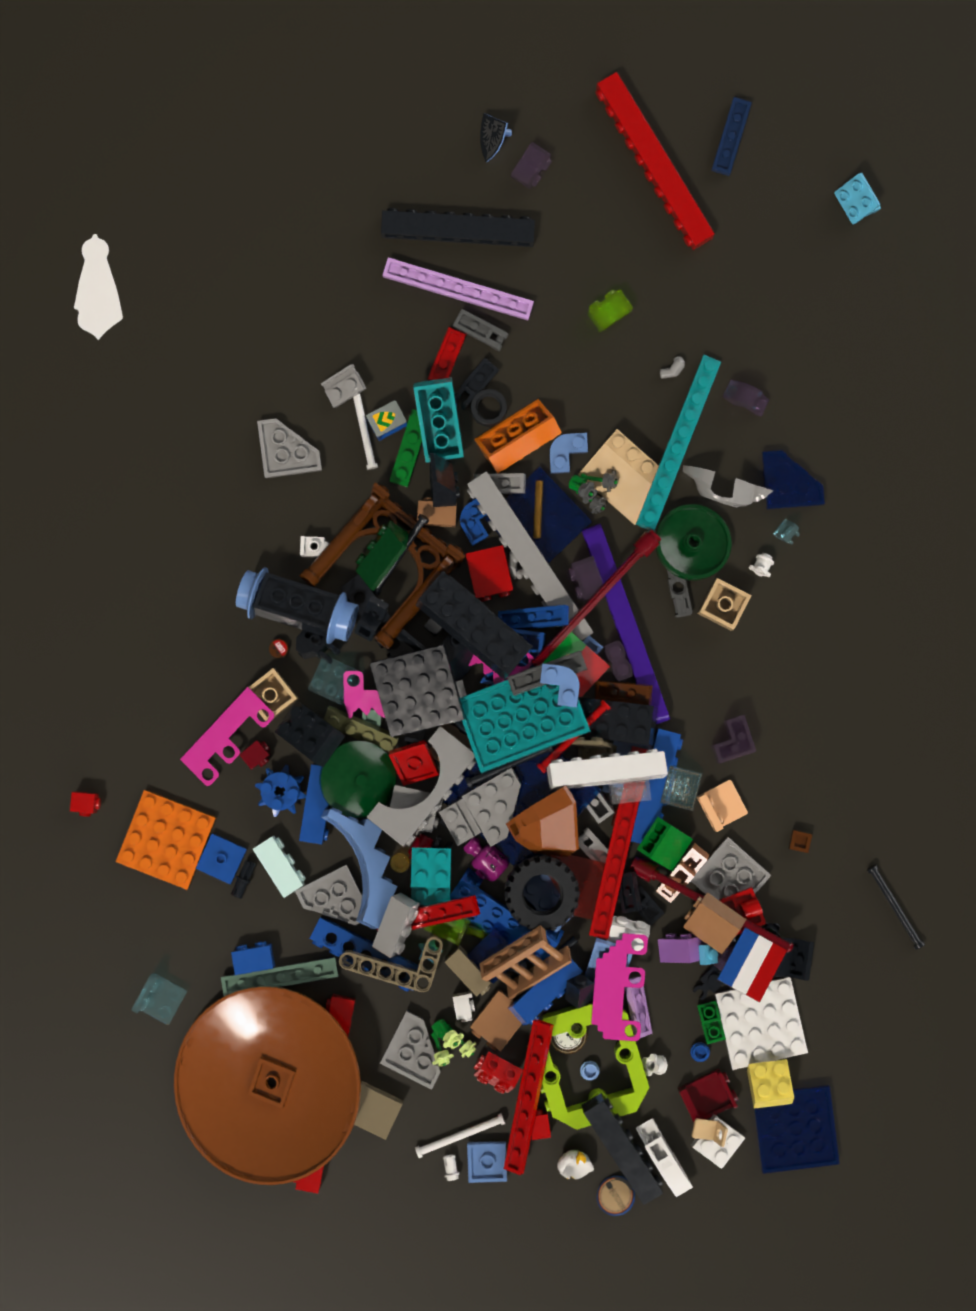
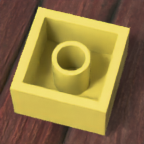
[747,1059,794,1108]

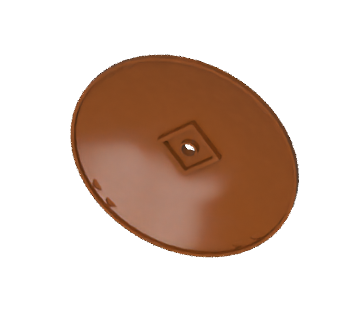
[174,986,361,1185]

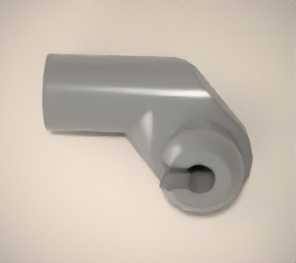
[660,356,685,379]

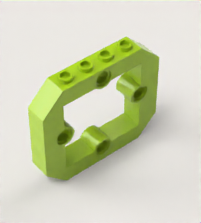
[527,1002,649,1130]

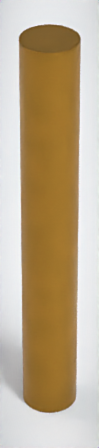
[533,481,543,539]

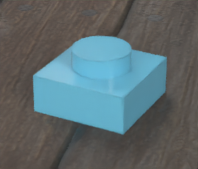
[699,944,718,965]

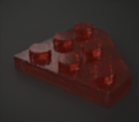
[549,855,605,920]

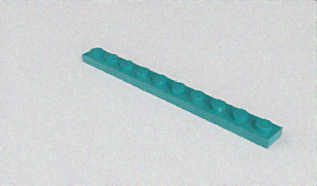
[635,355,721,531]

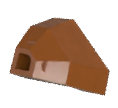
[506,786,579,857]

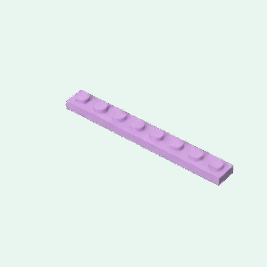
[382,258,534,321]

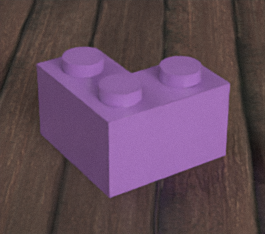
[658,933,706,963]

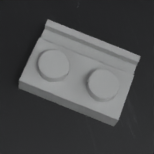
[321,364,367,408]
[439,798,482,846]

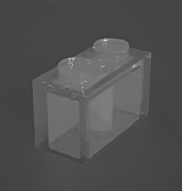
[608,780,651,804]

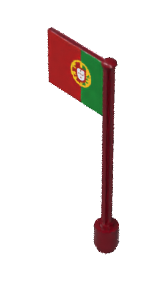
[532,529,662,697]

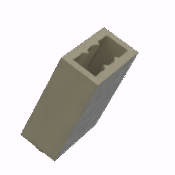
[445,945,491,997]
[354,1081,403,1140]

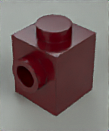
[239,740,271,770]

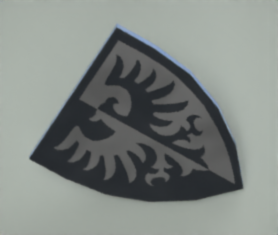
[480,113,512,162]

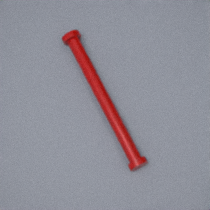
[536,700,611,773]

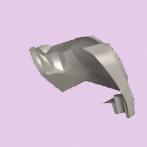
[682,465,773,508]

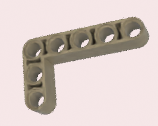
[339,935,443,992]

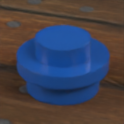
[690,1042,710,1062]

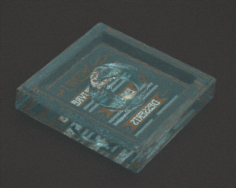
[660,765,702,811]

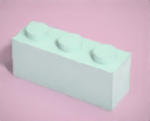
[253,836,305,898]

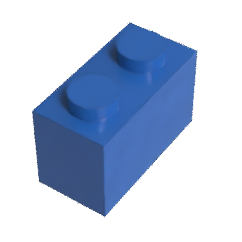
[231,941,275,975]

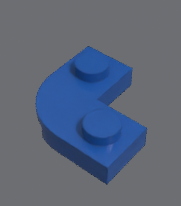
[460,499,489,546]

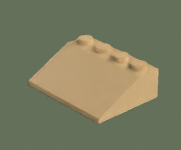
[578,429,658,525]

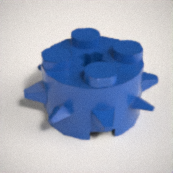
[255,765,306,817]

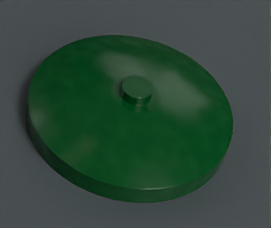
[656,504,732,581]
[319,740,396,818]

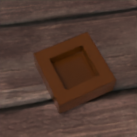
[788,830,812,853]

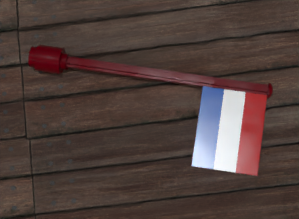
[629,856,793,1003]

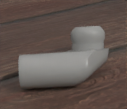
[508,551,523,579]

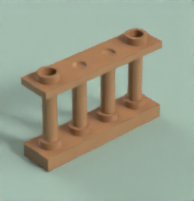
[480,925,572,1000]

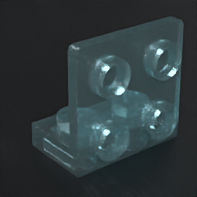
[308,658,363,706]
[131,973,187,1025]

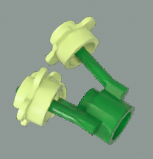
[431,1019,477,1066]

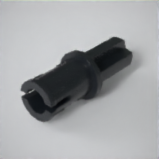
[231,860,256,899]

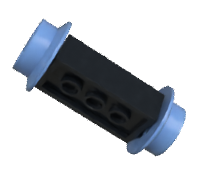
[236,567,359,644]

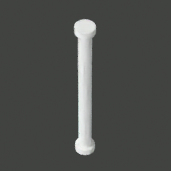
[353,393,378,470]
[415,1113,505,1158]

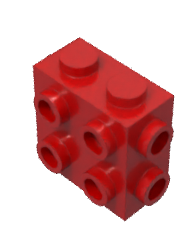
[473,1052,523,1094]

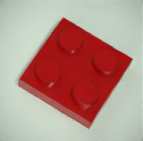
[389,740,439,786]

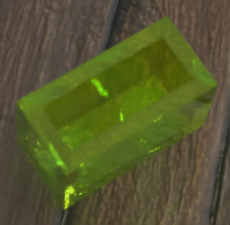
[424,918,470,946]

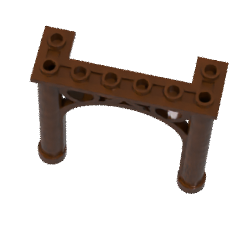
[300,482,465,649]

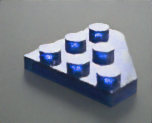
[762,450,825,510]

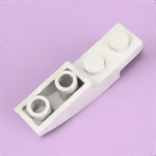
[636,1118,693,1197]

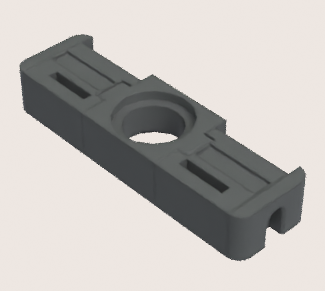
[667,570,692,618]

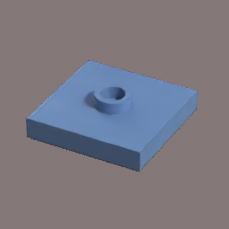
[467,1141,507,1183]

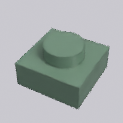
[362,708,383,727]

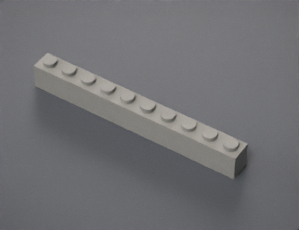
[467,471,594,641]

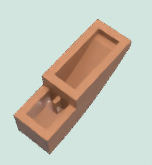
[656,843,709,903]

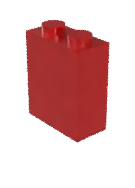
[466,545,513,602]

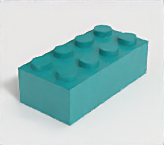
[413,377,464,463]

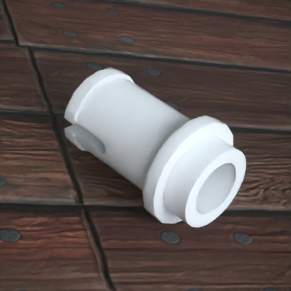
[443,1154,460,1181]

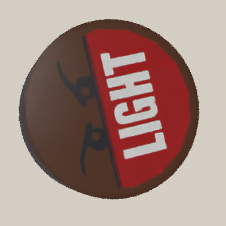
[269,639,289,658]

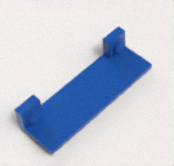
[450,868,564,965]

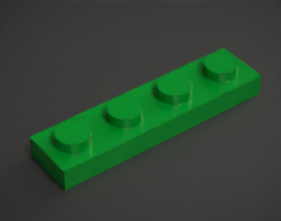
[389,409,422,488]

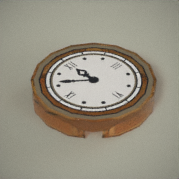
[550,1023,587,1054]

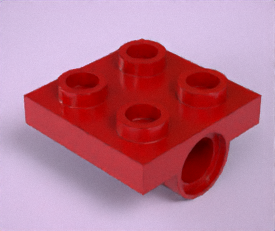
[719,887,767,936]

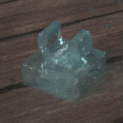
[773,519,800,544]

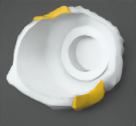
[557,1150,594,1180]

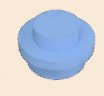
[580,1061,599,1080]

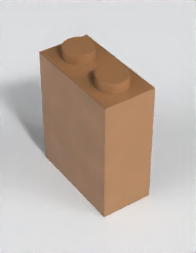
[683,892,746,954]
[470,988,522,1051]

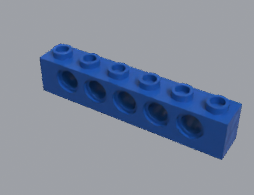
[309,916,420,992]

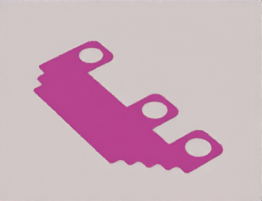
[591,933,648,1041]

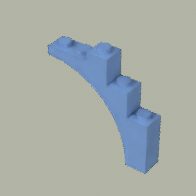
[321,808,398,929]

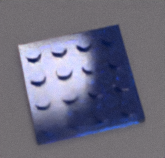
[484,467,592,563]
[754,1085,840,1174]

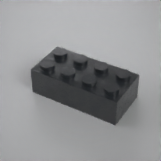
[578,697,658,746]

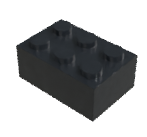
[275,701,346,767]

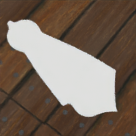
[74,234,123,340]

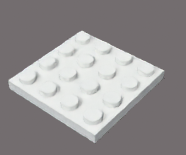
[715,977,808,1070]

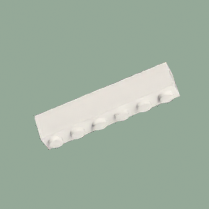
[547,749,668,791]

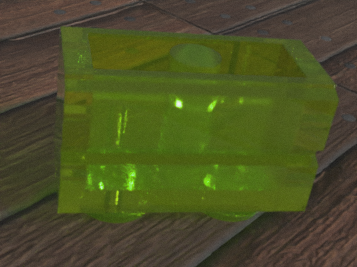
[588,289,633,332]

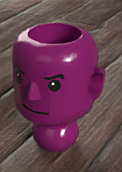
[463,837,510,882]

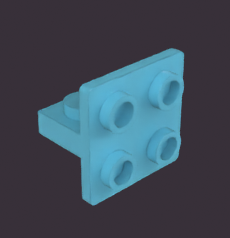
[834,173,881,224]

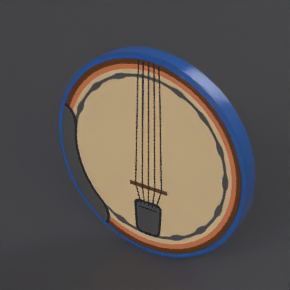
[597,1176,635,1216]

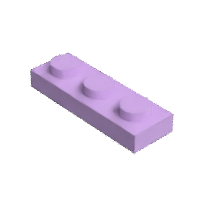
[625,976,652,1038]

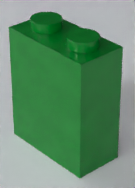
[637,817,693,871]

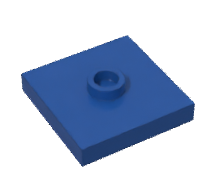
[196,833,247,885]

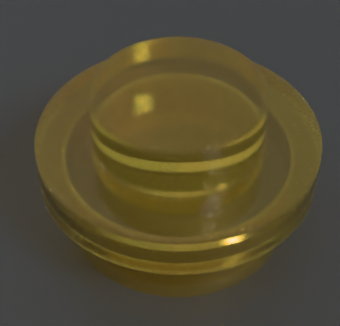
[390,853,410,873]

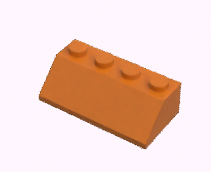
[474,399,562,474]

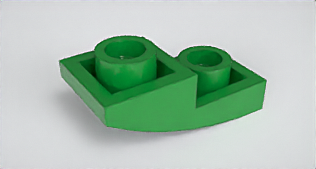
[697,1001,726,1045]

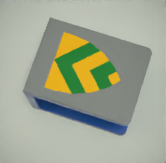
[366,400,407,441]

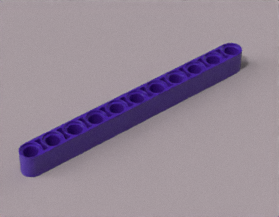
[582,523,670,725]

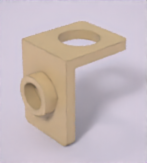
[691,1118,728,1147]

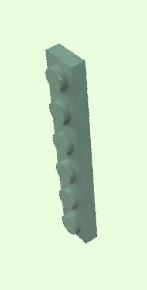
[221,957,339,996]

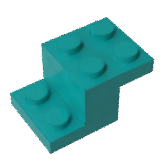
[411,847,451,905]

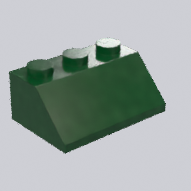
[355,520,408,591]

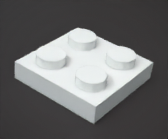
[691,1114,745,1169]

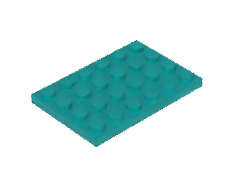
[460,680,591,773]

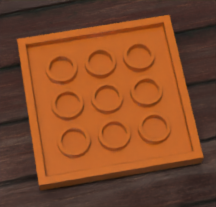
[116,790,216,890]

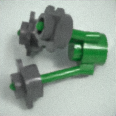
[569,470,618,514]

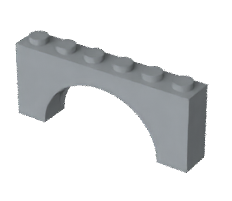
[367,726,477,847]

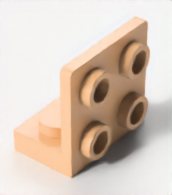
[697,780,748,832]

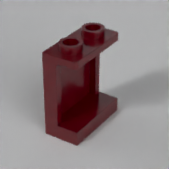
[677,1069,739,1123]

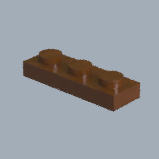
[595,680,652,705]

